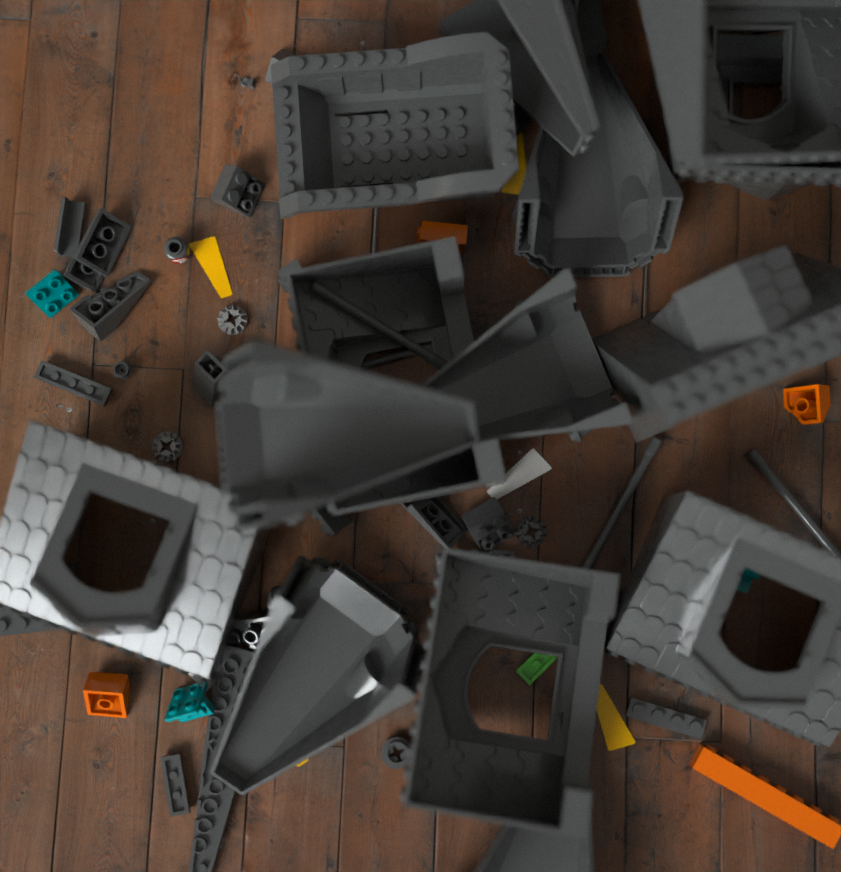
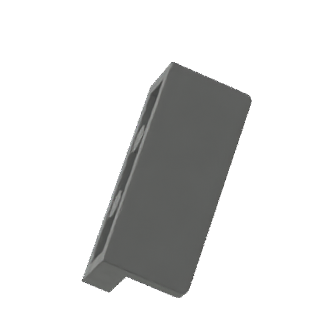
[54,196,87,258]

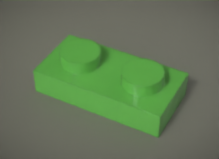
[515,653,557,685]

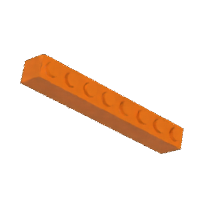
[688,744,841,849]

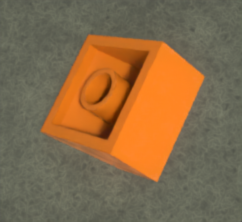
[83,672,130,718]

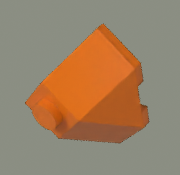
[783,384,831,425]

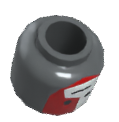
[164,237,190,264]

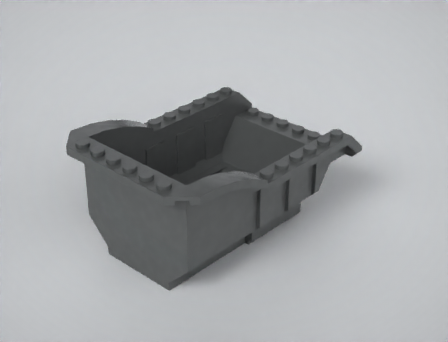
[271,32,518,219]

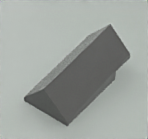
[63,207,131,293]
[401,496,468,549]

